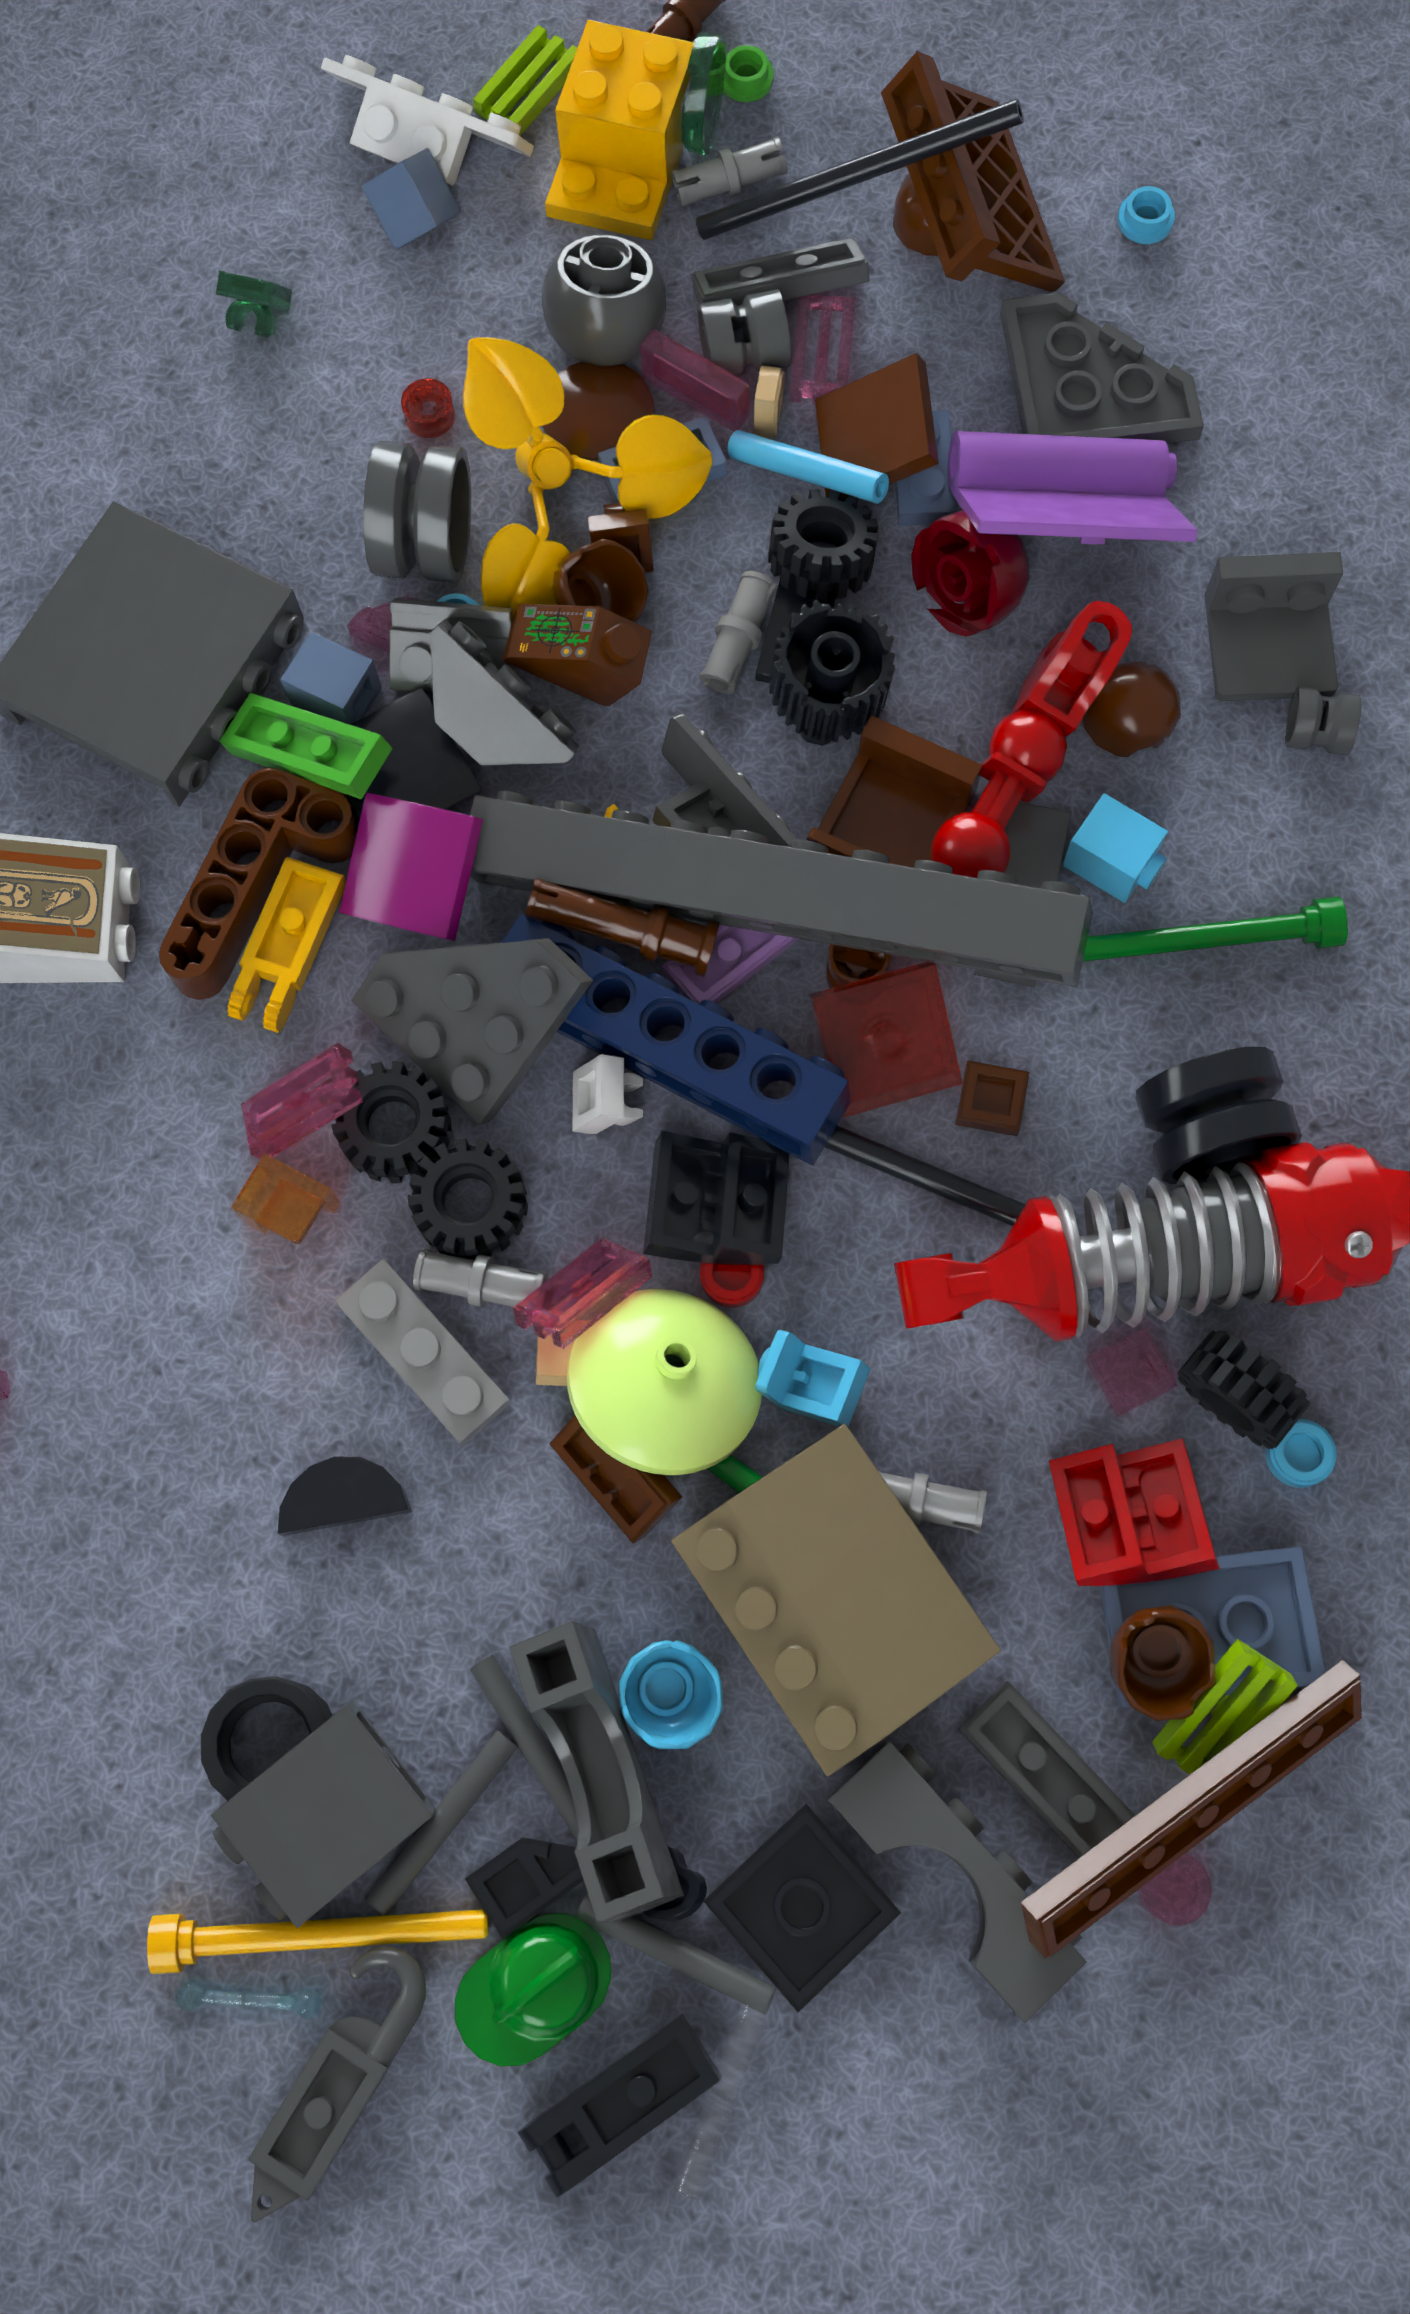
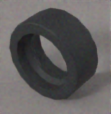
[201,1677,332,1801]

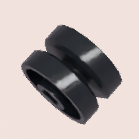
[1135,1047,1302,1184]

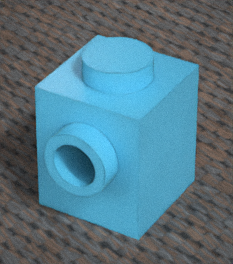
[1062,793,1168,903]

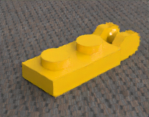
[227,857,346,1033]

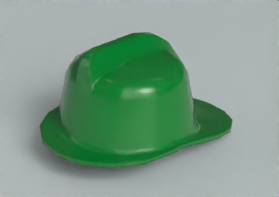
[455,1913,611,2067]

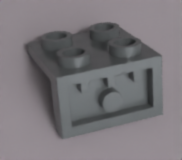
[1204,552,1343,701]

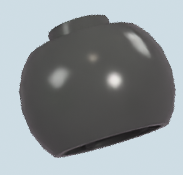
[542,235,666,366]

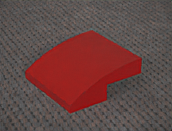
[1049,1438,1220,1586]

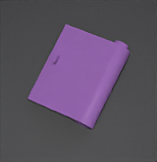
[947,431,1198,545]

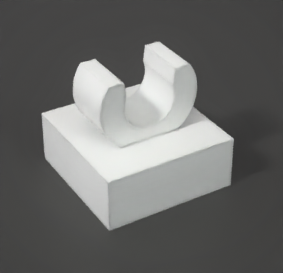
[572,1054,643,1134]

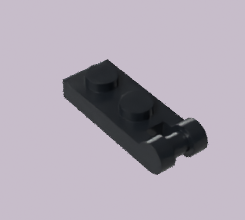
[517,2013,722,2197]

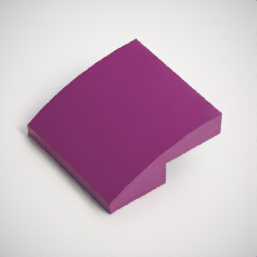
[339,793,483,941]

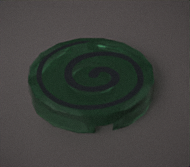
[681,31,726,155]

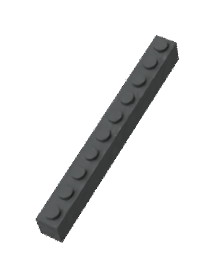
[470,791,1093,987]

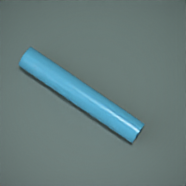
[727,430,889,504]

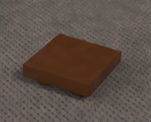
[815,353,939,502]

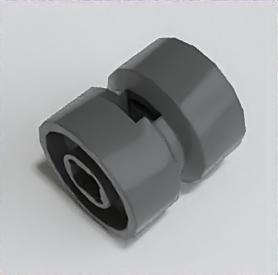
[697,289,791,381]

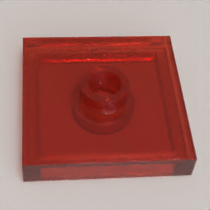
[809,961,963,1118]

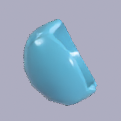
[618,1640,723,1749]

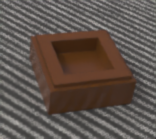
[955,1060,1030,1136]

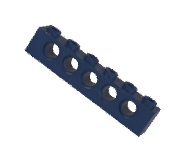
[502,913,851,1166]

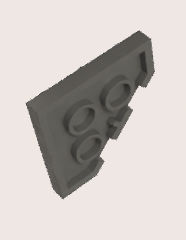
[1000,293,1204,444]
[351,938,593,1125]

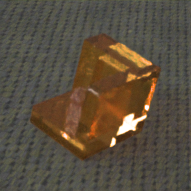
[231,1153,341,1244]

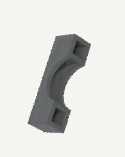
[509,1621,684,1923]
[827,1742,1087,2023]

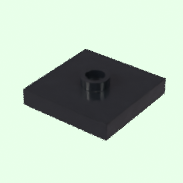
[703,1804,901,2012]

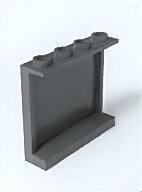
[0,501,304,807]

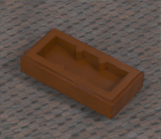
[550,1415,682,1544]

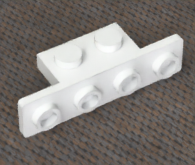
[321,55,534,186]

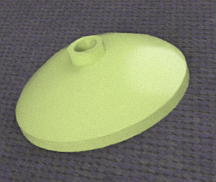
[567,1289,762,1475]

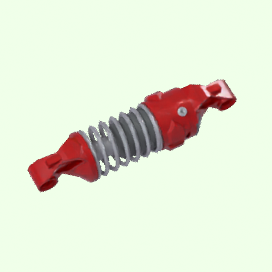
[894,1141,1410,1342]

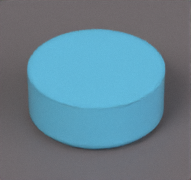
[1265,1419,1337,1488]

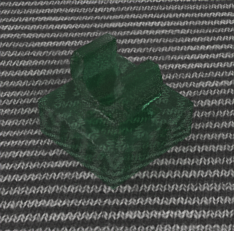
[216,270,292,338]

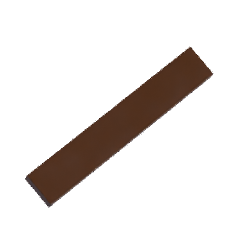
[1021,1660,1362,1959]

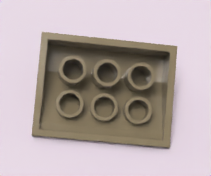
[671,1423,1001,1777]

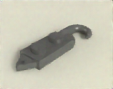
[248,1946,426,2223]

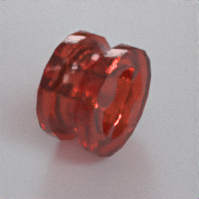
[401,378,455,438]

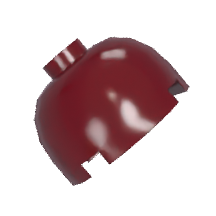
[911,510,1030,637]

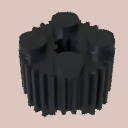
[769,600,895,746]

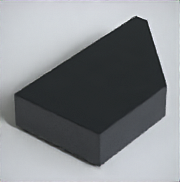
[465,1837,584,1939]

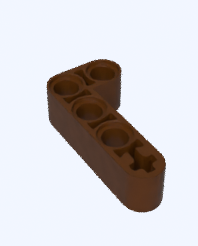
[159,768,358,1000]

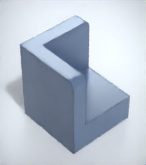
[361,148,460,248]
[280,633,382,725]

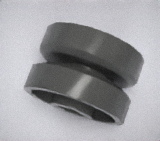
[363,441,471,583]

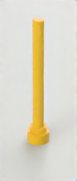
[147,1909,489,1974]

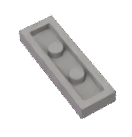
[334,1259,511,1447]

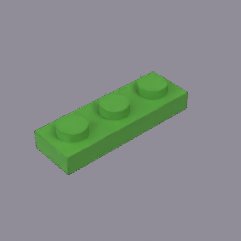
[219,693,393,799]

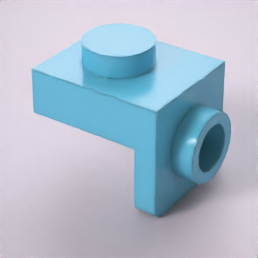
[755,1329,871,1427]

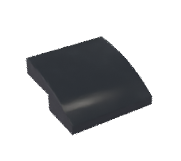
[343,688,482,821]
[643,1130,790,1265]

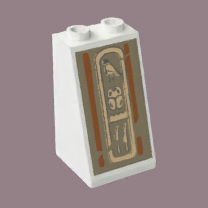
[0,833,140,983]

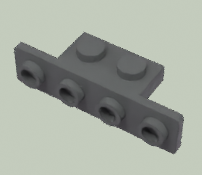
[652,713,798,847]

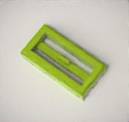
[473,25,578,136]
[1152,1639,1298,1774]

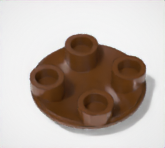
[542,362,654,460]

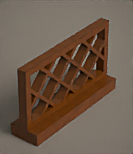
[881,51,1065,292]

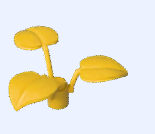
[463,337,712,619]

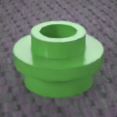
[719,45,774,102]

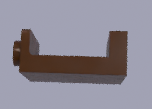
[806,715,982,868]

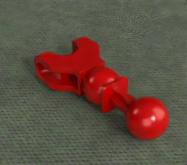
[931,601,1132,878]

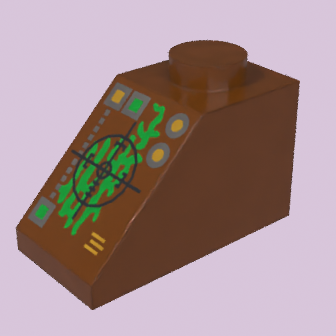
[502,604,652,706]

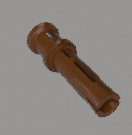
[525,878,720,977]

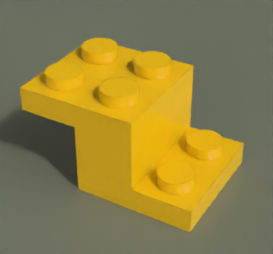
[545,20,696,241]

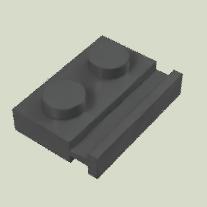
[389,598,513,693]

